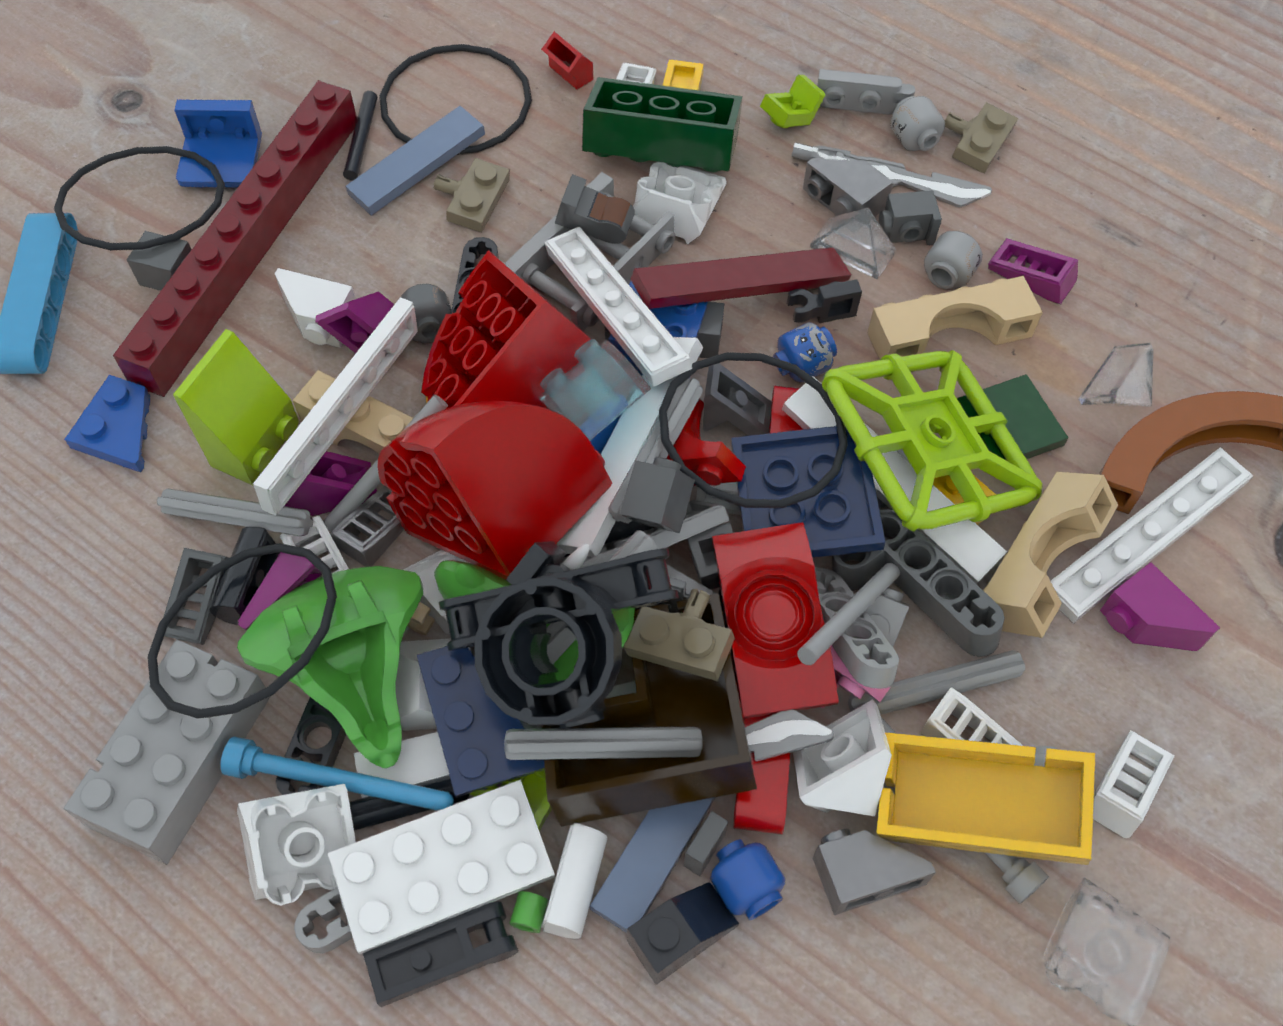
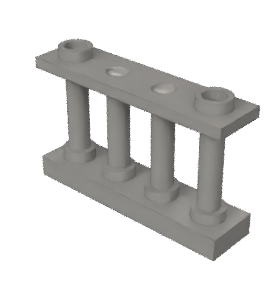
[504,172,675,331]

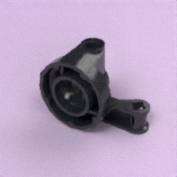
[439,548,679,729]

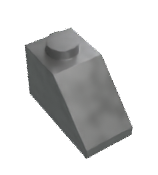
[813,829,936,915]

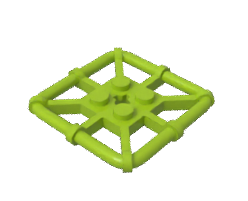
[822,350,1043,531]

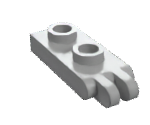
[817,69,915,114]

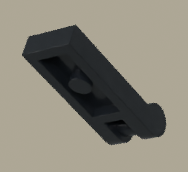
[363,901,518,1007]

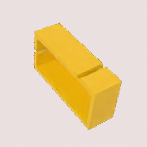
[877,732,1095,865]

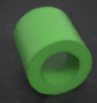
[509,891,549,933]

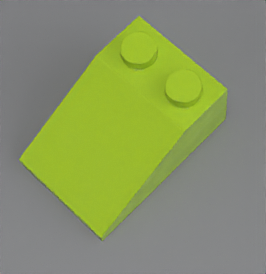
[173,329,299,486]

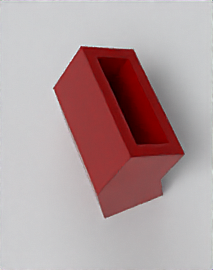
[541,31,594,90]

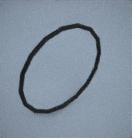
[379,44,532,155]
[54,146,225,251]
[659,352,848,508]
[148,543,337,719]

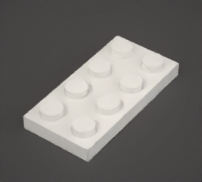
[328,780,555,955]

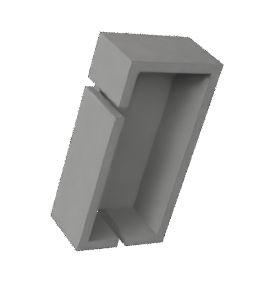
[63,639,271,865]

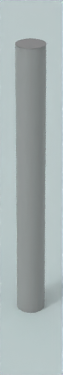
[323,395,448,532]
[797,563,900,665]

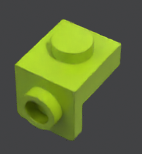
[760,75,825,128]

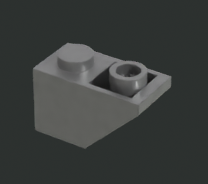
[803,158,893,231]

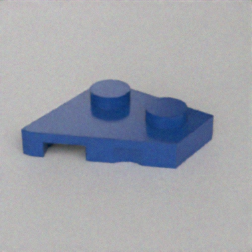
[64,375,150,473]

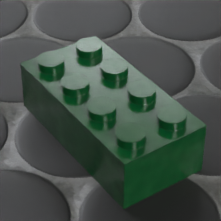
[582,77,743,172]

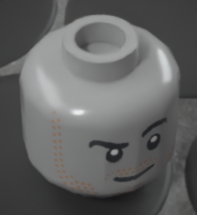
[891,96,945,151]
[924,231,983,289]

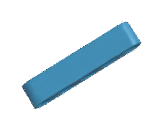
[0,213,78,374]

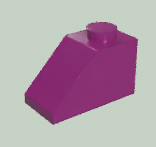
[315,291,394,354]
[284,451,377,516]
[1100,562,1220,651]

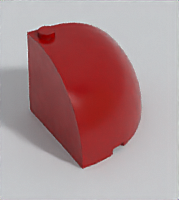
[421,250,639,427]
[377,400,613,580]

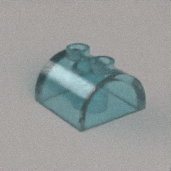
[538,339,651,440]

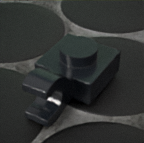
[787,279,862,323]

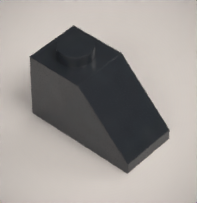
[627,882,739,985]

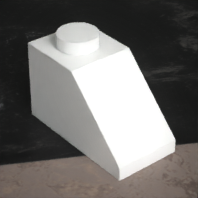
[275,268,355,348]

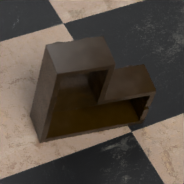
[541,593,757,827]

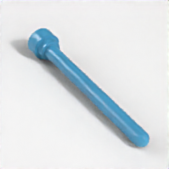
[221,736,454,811]

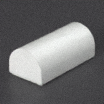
[541,823,608,939]

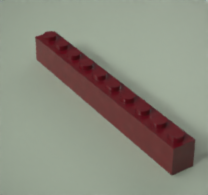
[113,80,357,397]

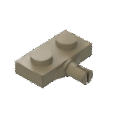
[945,102,1018,173]
[434,158,510,233]
[624,589,735,681]

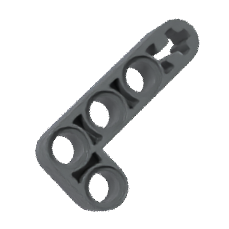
[832,509,1005,657]

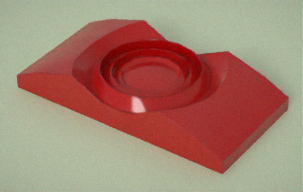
[712,522,839,719]

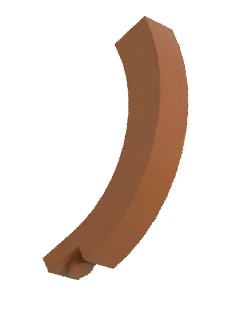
[1099,391,1283,514]

